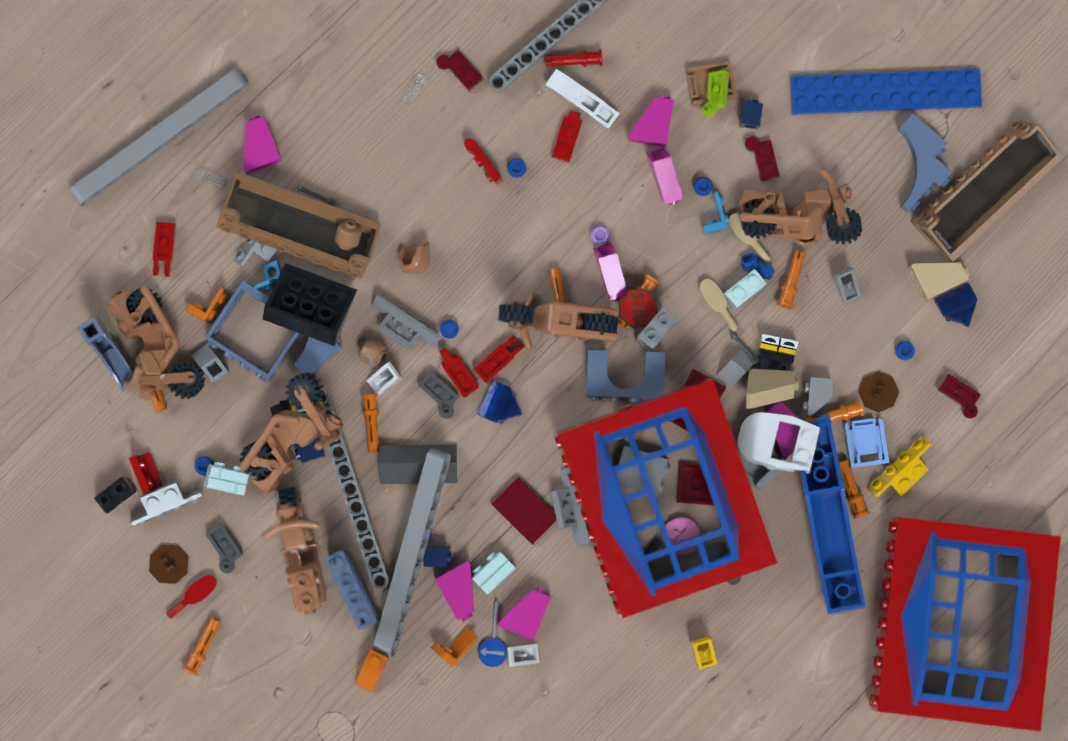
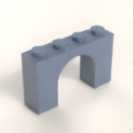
[586,350,665,402]

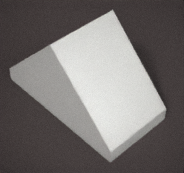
[367,361,402,396]
[508,644,540,667]

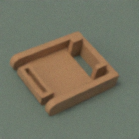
[686,61,737,106]

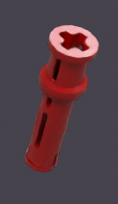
[545,49,603,67]

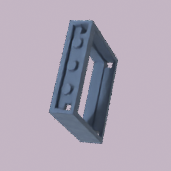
[205,281,301,381]
[325,550,380,630]

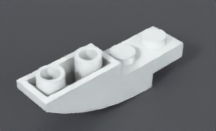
[545,69,619,129]

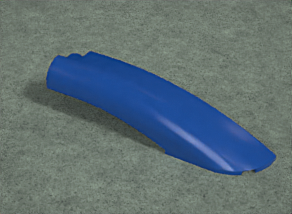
[800,414,866,615]

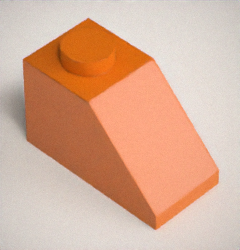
[355,649,389,692]

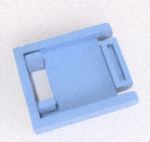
[844,417,889,468]

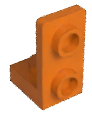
[185,287,227,323]
[431,628,478,667]

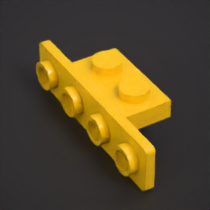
[867,436,932,497]

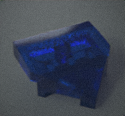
[934,282,978,327]
[477,380,523,424]

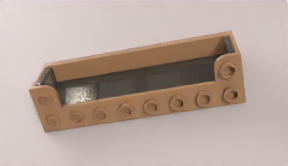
[911,120,1063,262]
[216,171,381,279]

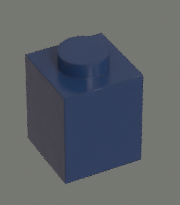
[740,99,763,130]
[294,438,325,464]
[424,547,452,567]

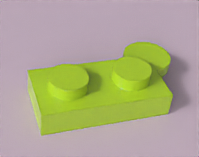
[702,70,729,117]

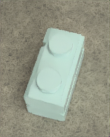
[724,269,766,309]
[204,462,249,496]
[472,551,516,595]

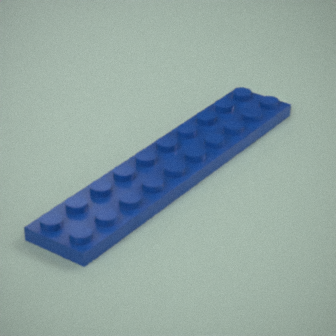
[790,69,982,115]

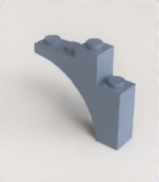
[898,114,952,212]
[77,316,134,391]
[294,337,342,375]

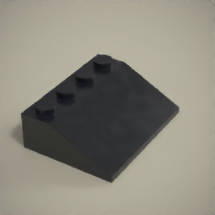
[262,263,357,346]

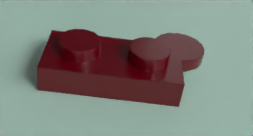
[436,50,483,92]
[745,136,780,181]
[938,374,981,419]

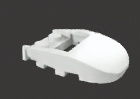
[738,412,820,473]

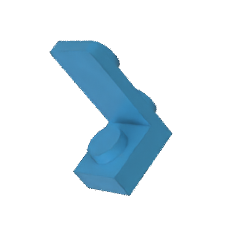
[702,191,729,236]

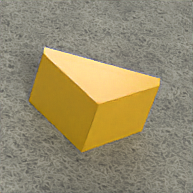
[690,636,717,670]

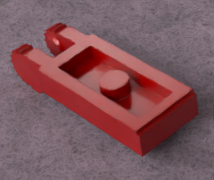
[464,138,503,185]
[152,222,176,277]
[473,335,525,384]

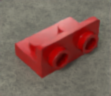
[129,452,163,494]

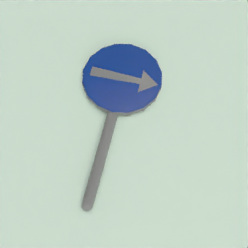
[478,601,507,667]

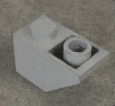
[191,344,229,386]
[803,377,834,417]

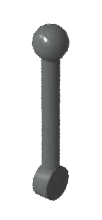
[297,185,335,205]
[730,332,759,364]

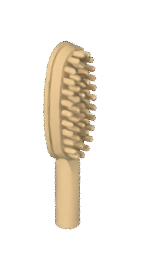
[729,213,772,263]
[700,279,739,332]

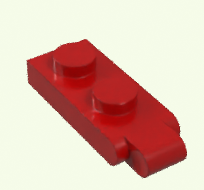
[551,110,582,163]

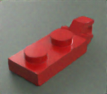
[439,348,480,398]

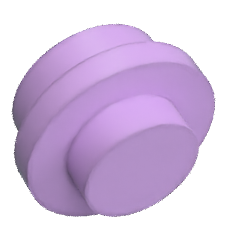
[590,226,610,245]

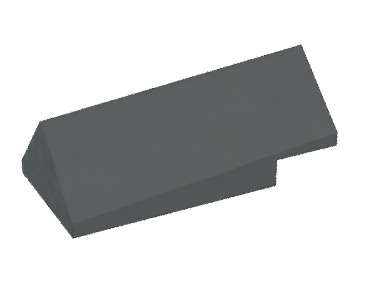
[379,444,457,484]

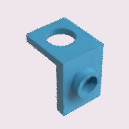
[254,260,281,291]

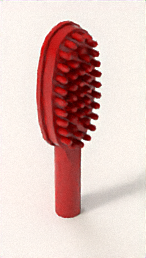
[166,575,217,619]

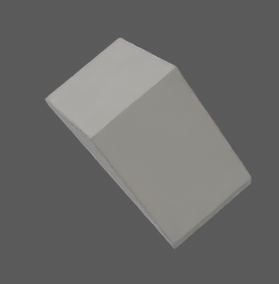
[832,267,862,305]
[717,348,753,388]

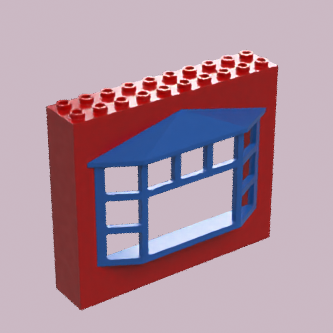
[554,378,778,618]
[869,517,1061,732]

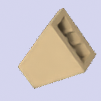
[908,263,969,301]
[746,369,799,409]

